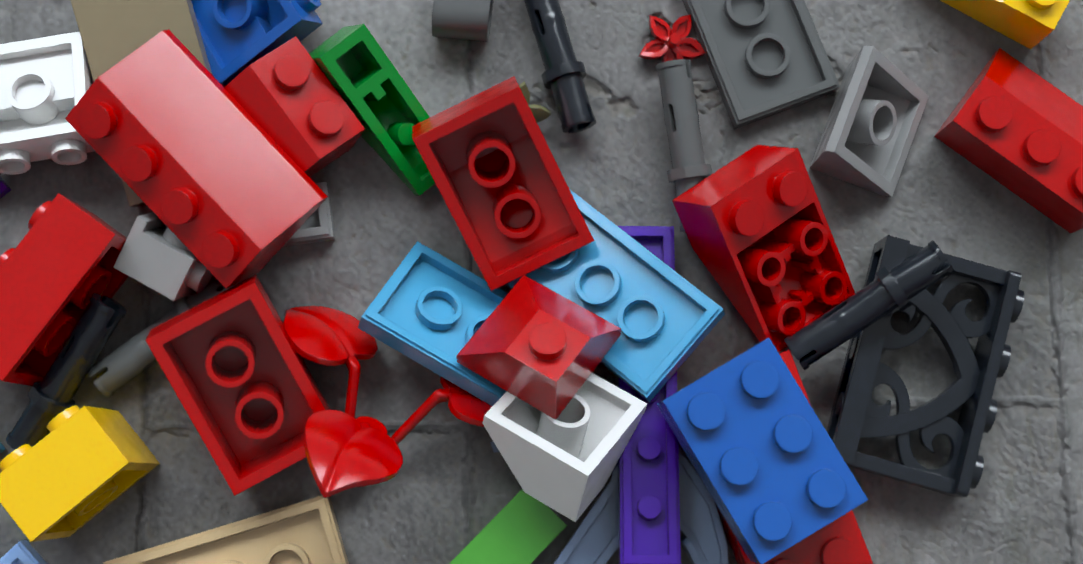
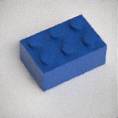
[657,338,868,564]

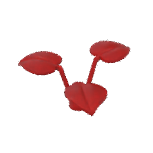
[283,306,492,498]

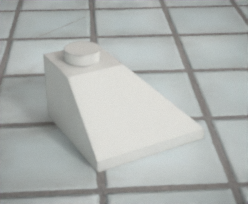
[482,373,647,522]

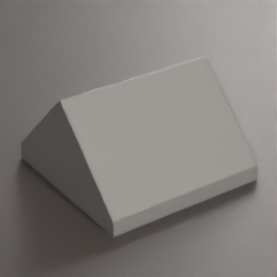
[810,46,929,197]

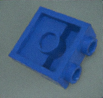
[191,0,323,85]

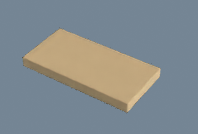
[103,496,349,564]

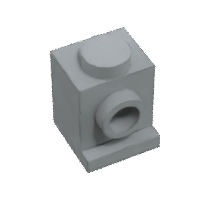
[113,213,213,301]

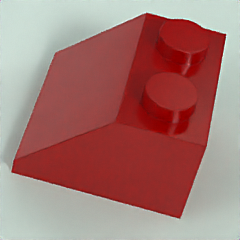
[224,36,365,177]

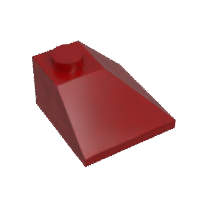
[456,275,621,420]

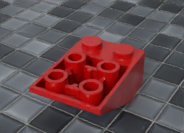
[672,145,855,352]

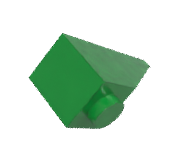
[309,24,435,196]

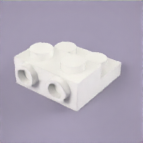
[0,32,95,175]

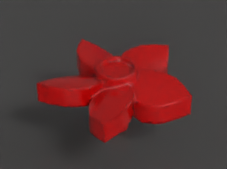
[638,14,705,62]

